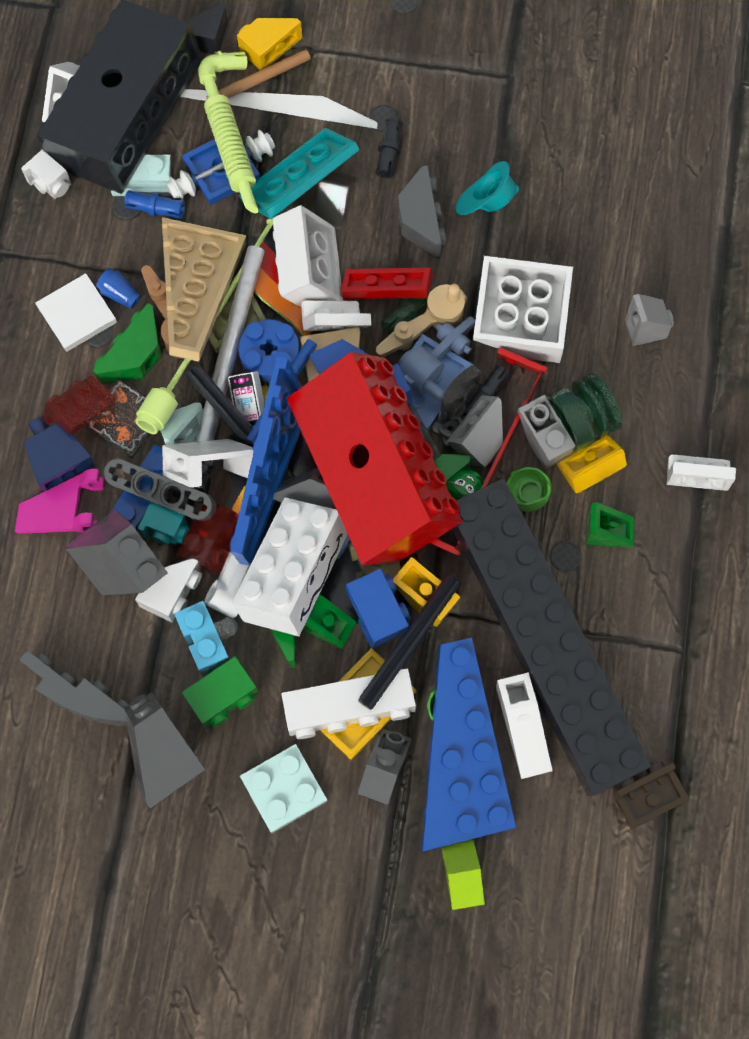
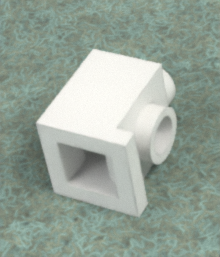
[21,149,72,199]

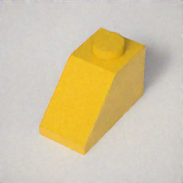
[237,18,302,70]
[393,557,460,627]

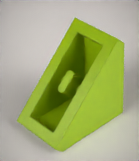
[441,839,485,910]

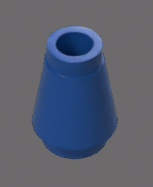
[96,268,141,309]

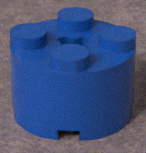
[239,320,300,387]

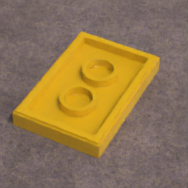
[320,648,417,761]

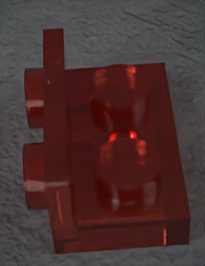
[43,375,116,435]

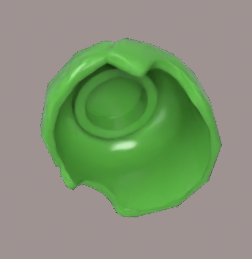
[506,467,552,513]

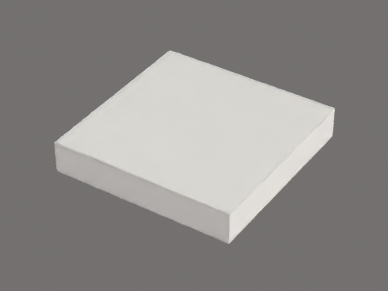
[35,274,117,352]

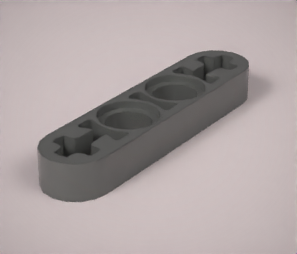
[104,459,217,521]

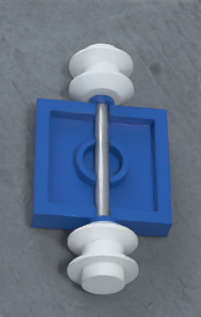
[166,130,275,206]

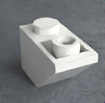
[135,558,202,623]

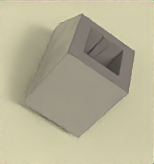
[518,395,576,470]

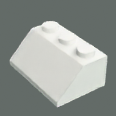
[273,205,343,306]

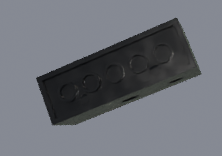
[37,0,203,194]

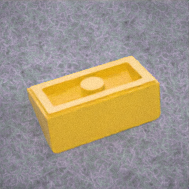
[557,435,627,494]

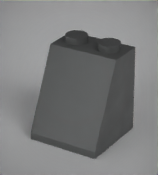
[65,509,168,596]
[125,692,205,808]

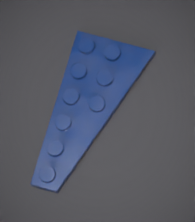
[230,356,302,566]
[421,638,516,851]

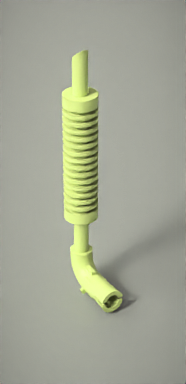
[198,51,258,213]

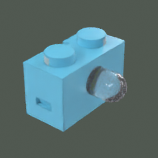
[174,601,238,677]

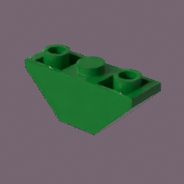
[92,303,162,385]

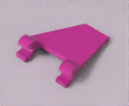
[15,469,105,534]

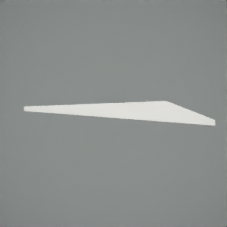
[180,89,378,129]

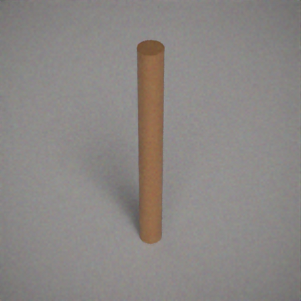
[206,49,311,99]

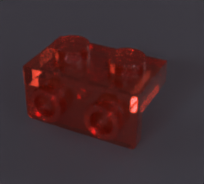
[177,504,239,575]

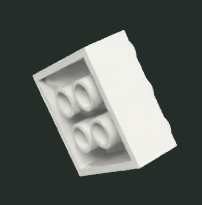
[473,256,573,363]

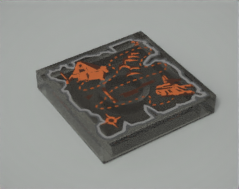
[83,378,152,460]

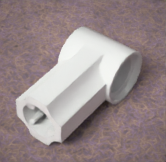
[204,552,250,618]

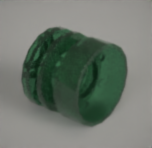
[546,373,622,453]

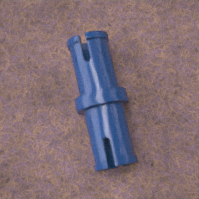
[124,190,185,219]

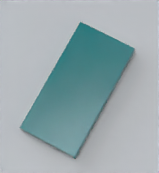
[239,128,359,219]

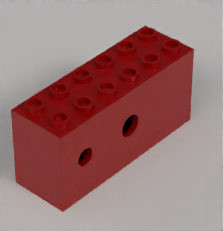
[286,352,463,565]

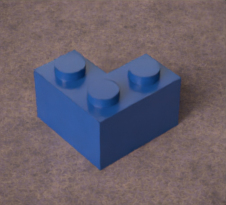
[345,568,411,649]

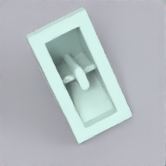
[160,403,203,445]

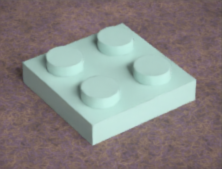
[240,744,327,834]

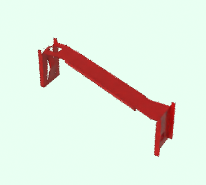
[430,347,548,556]

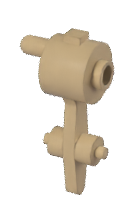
[376,284,467,357]

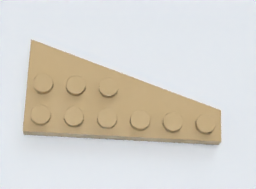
[162,217,246,361]

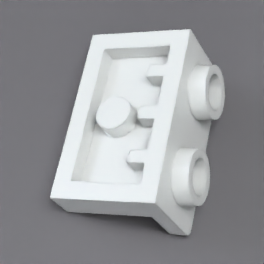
[301,301,371,331]
[667,455,736,491]

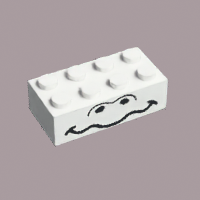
[232,497,348,636]

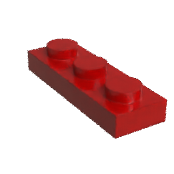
[340,268,433,299]

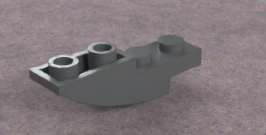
[20,650,130,726]

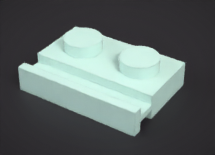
[111,155,171,196]

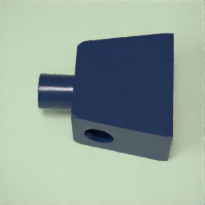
[24,416,96,492]

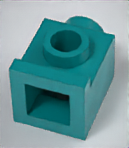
[138,502,190,545]

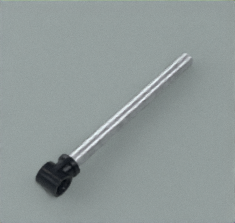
[173,246,265,503]

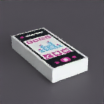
[228,371,265,427]

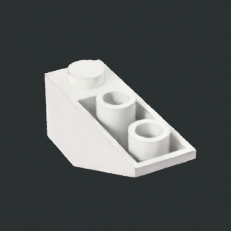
[496,672,553,779]

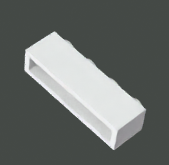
[281,668,416,739]

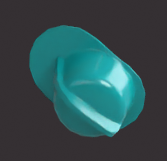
[455,161,519,215]

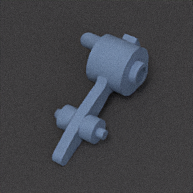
[399,316,476,401]

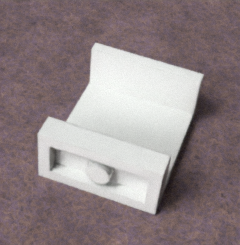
[162,439,254,487]

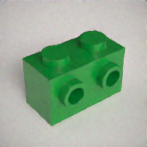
[182,656,258,728]

